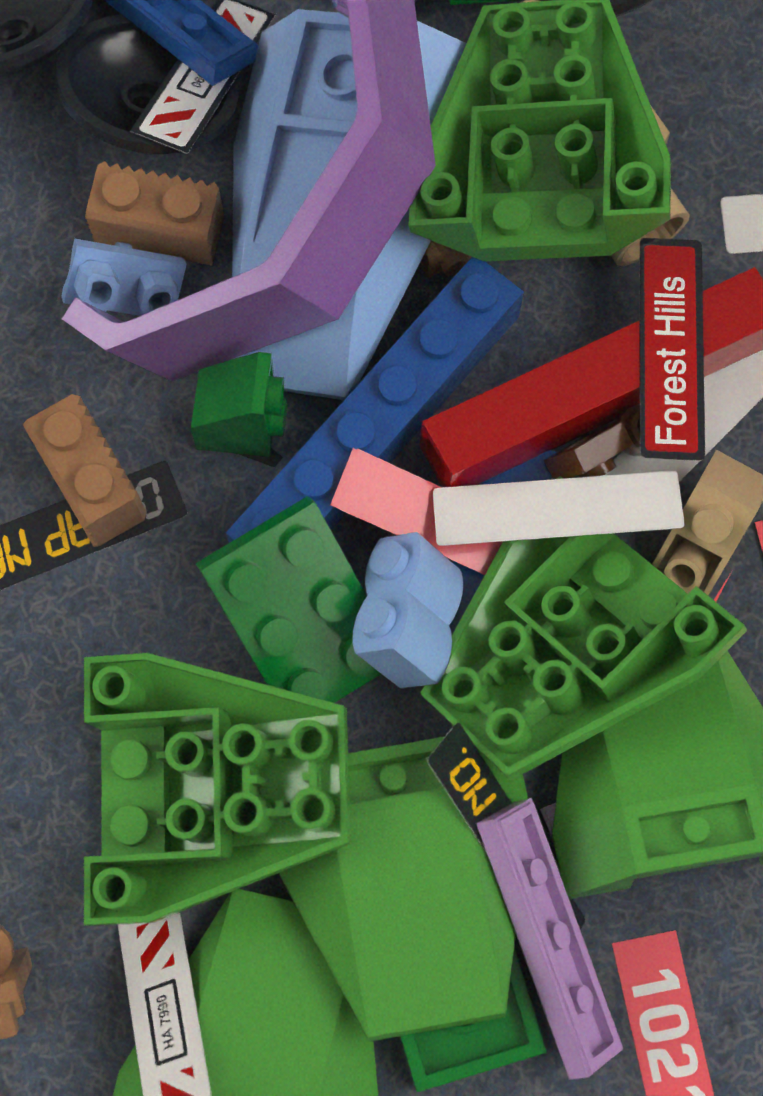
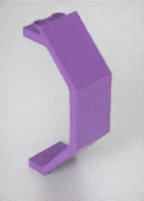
[62,0,436,381]

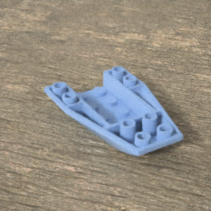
[231,9,467,400]

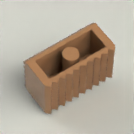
[85,161,224,266]
[23,394,147,547]

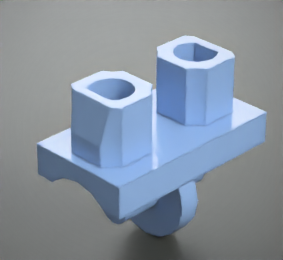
[61,238,187,316]

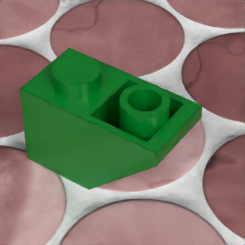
[191,352,287,457]

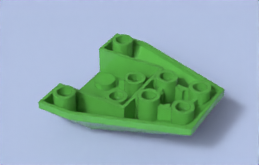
[408,0,671,261]
[420,476,747,780]
[552,651,763,899]
[84,653,351,926]
[278,737,528,1042]
[113,889,378,1096]

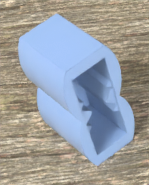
[353,532,463,688]

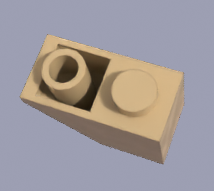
[652,450,763,595]

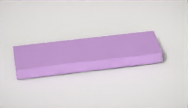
[476,798,623,1080]

